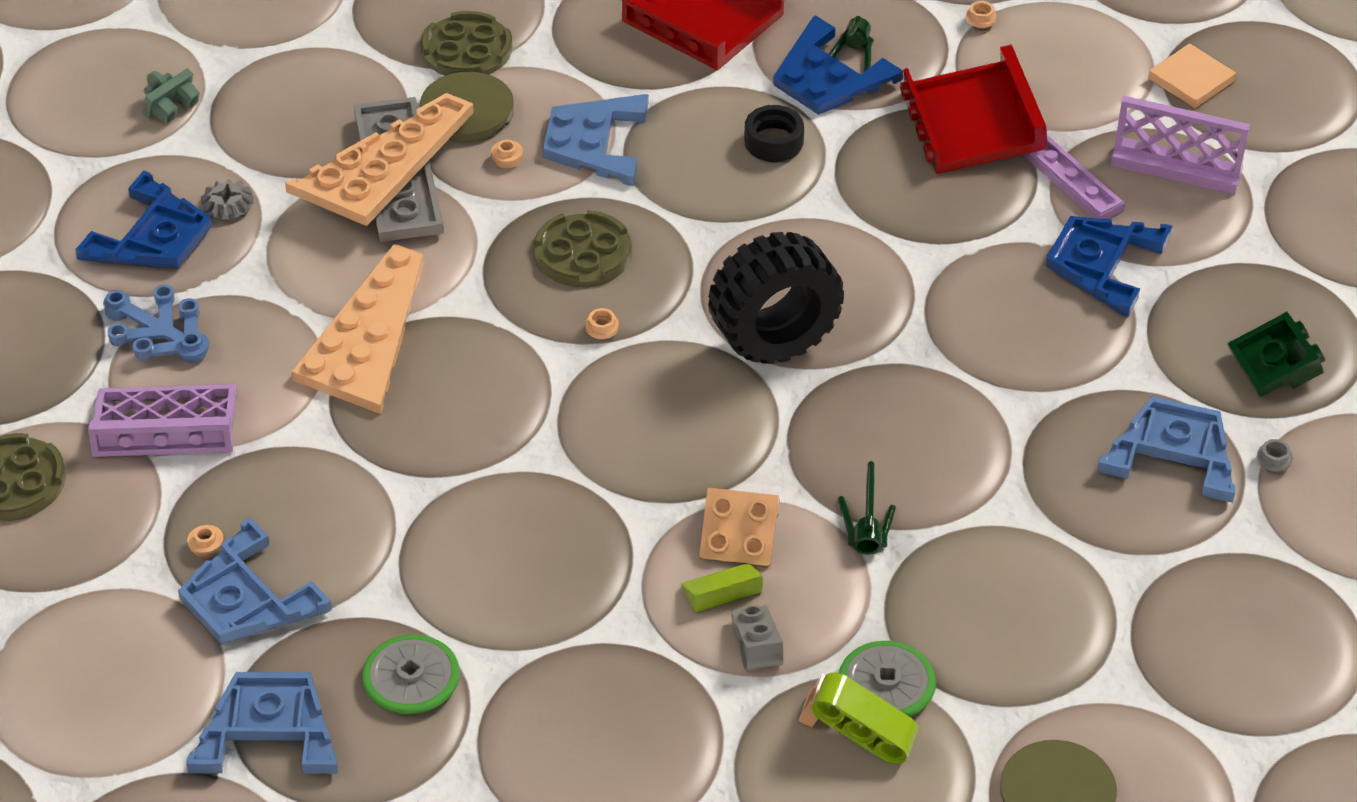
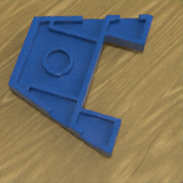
[773,15,903,115]
[75,170,212,268]
[1046,216,1173,317]

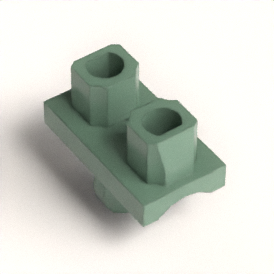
[142,68,200,124]

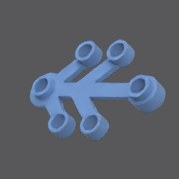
[103,285,209,363]

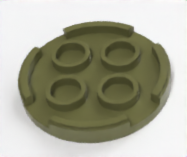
[421,11,513,76]
[420,72,514,142]
[534,210,632,287]
[0,433,66,521]
[1000,740,1117,802]

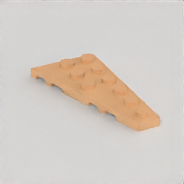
[285,93,474,226]
[292,244,424,414]

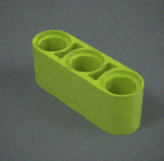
[811,672,919,764]

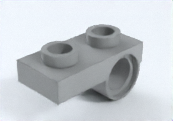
[731,605,784,671]

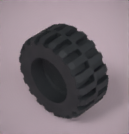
[708,232,844,364]

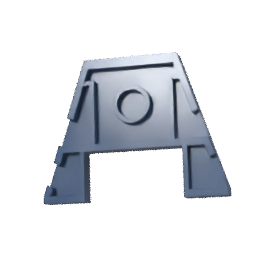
[543,94,649,186]
[1097,396,1236,503]
[178,517,332,644]
[186,672,338,774]

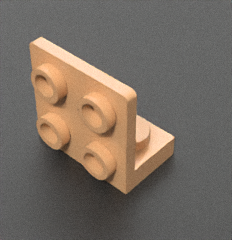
[699,488,780,567]

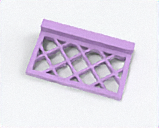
[1110,95,1250,195]
[88,384,237,457]

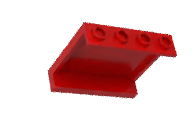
[622,0,784,71]
[900,44,1047,174]

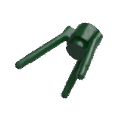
[829,16,874,72]
[838,461,896,555]

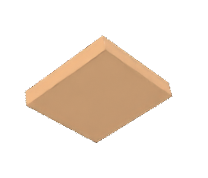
[1148,43,1237,108]

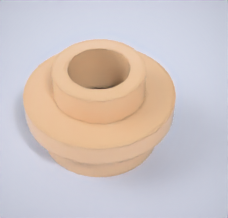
[966,1,997,29]
[491,140,523,169]
[585,308,619,339]
[187,525,224,559]

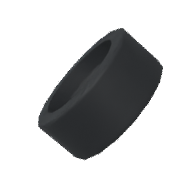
[744,105,804,162]

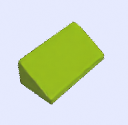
[681,563,763,613]

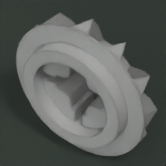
[201,179,253,220]

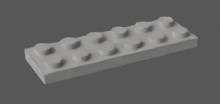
[354,97,444,242]

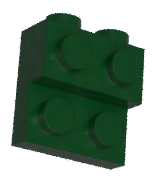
[1227,311,1325,397]

